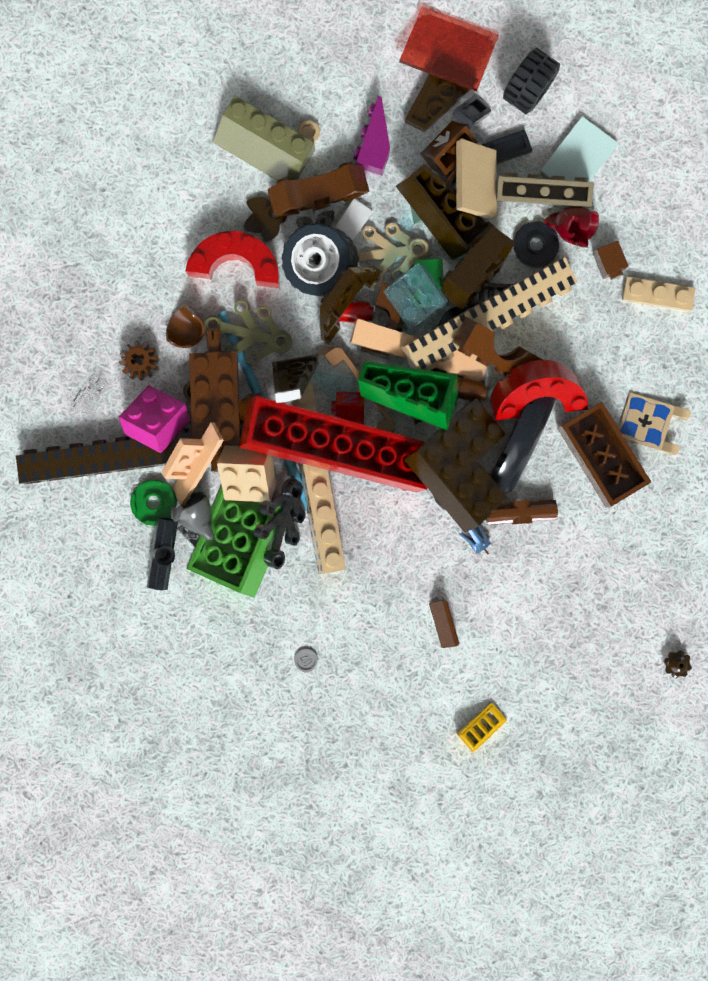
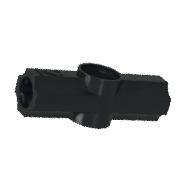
[146,517,178,591]

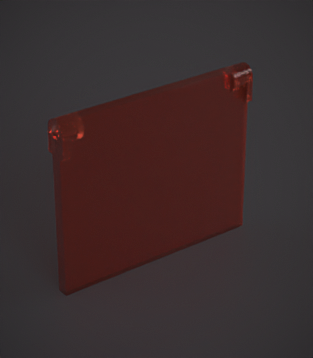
[399,6,499,92]

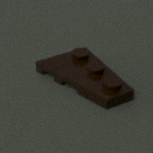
[405,59,478,133]

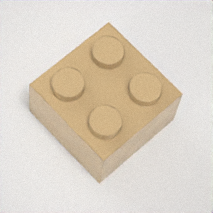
[217,445,277,502]

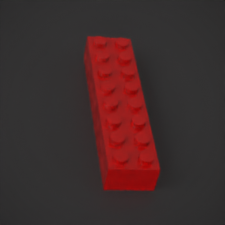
[239,396,427,493]

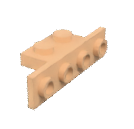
[162,422,224,506]

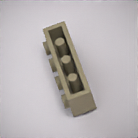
[497,173,594,208]

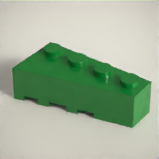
[358,361,458,430]

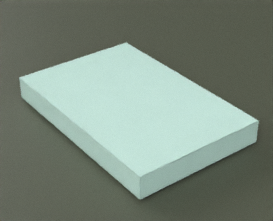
[540,116,619,182]

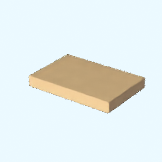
[456,139,497,219]

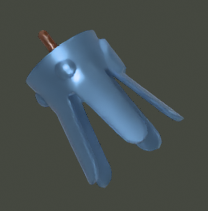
[459,525,491,554]

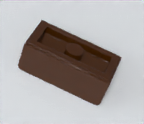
[429,599,459,648]

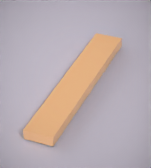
[350,319,486,380]

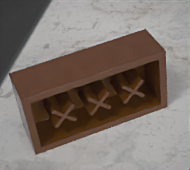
[557,402,651,508]

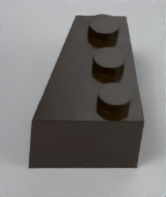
[440,226,515,310]

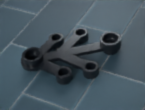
[254,477,306,569]

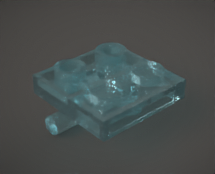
[383,262,448,330]

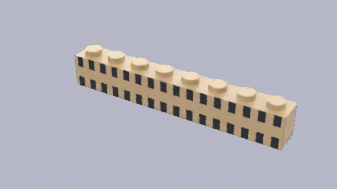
[400,257,578,371]
[288,384,346,574]

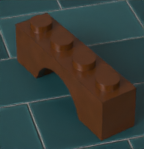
[452,316,543,376]

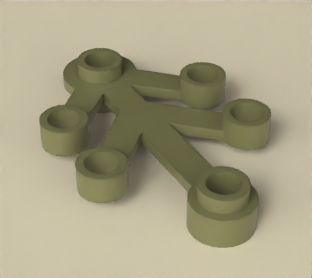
[204,300,293,366]

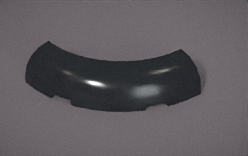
[490,397,556,494]

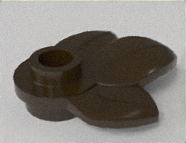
[244,197,287,242]

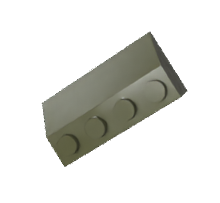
[213,95,315,180]

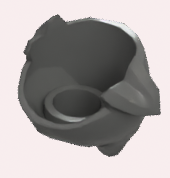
[171,492,214,540]

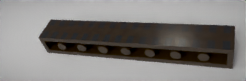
[16,427,192,485]

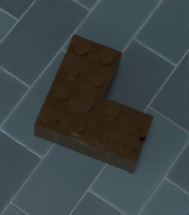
[404,398,508,533]

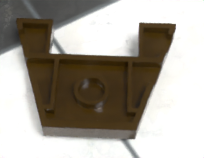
[319,266,382,345]

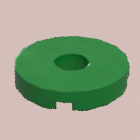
[130,479,177,526]

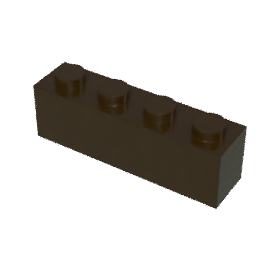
[396,164,494,260]

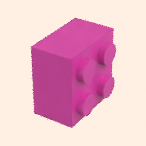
[119,385,190,453]

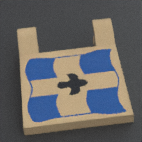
[619,392,691,455]

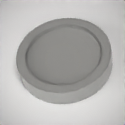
[294,649,318,672]

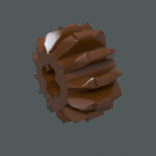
[119,341,160,381]

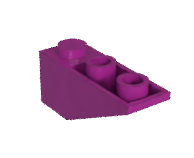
[353,96,390,176]

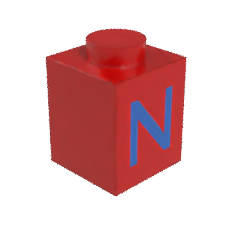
[331,392,364,425]

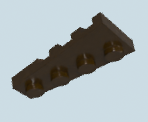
[272,354,319,404]

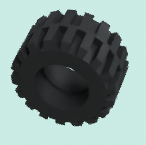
[503,48,560,115]

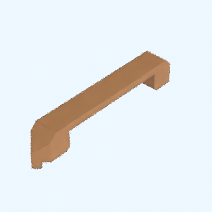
[317,347,396,433]

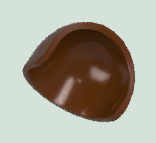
[165,304,205,348]

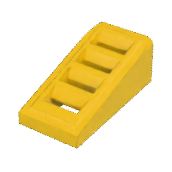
[457,702,507,753]

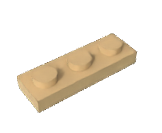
[622,277,696,312]

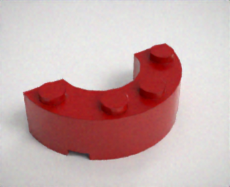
[185,231,280,289]
[490,360,588,420]

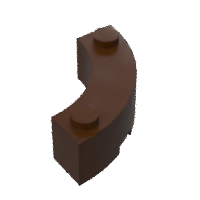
[267,162,370,216]

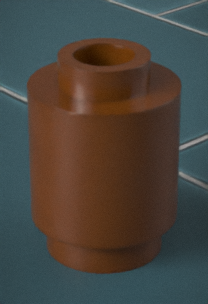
[457,375,488,402]

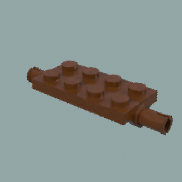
[189,330,241,472]

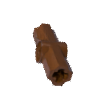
[486,500,558,525]

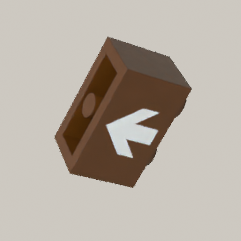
[420,121,478,175]

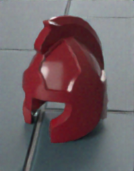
[544,207,599,248]

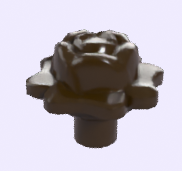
[663,650,692,679]

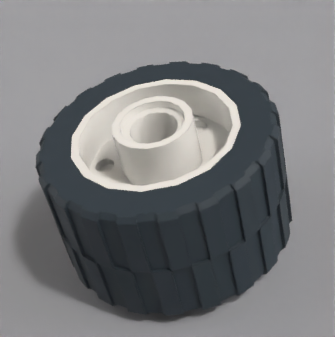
[281,223,359,297]

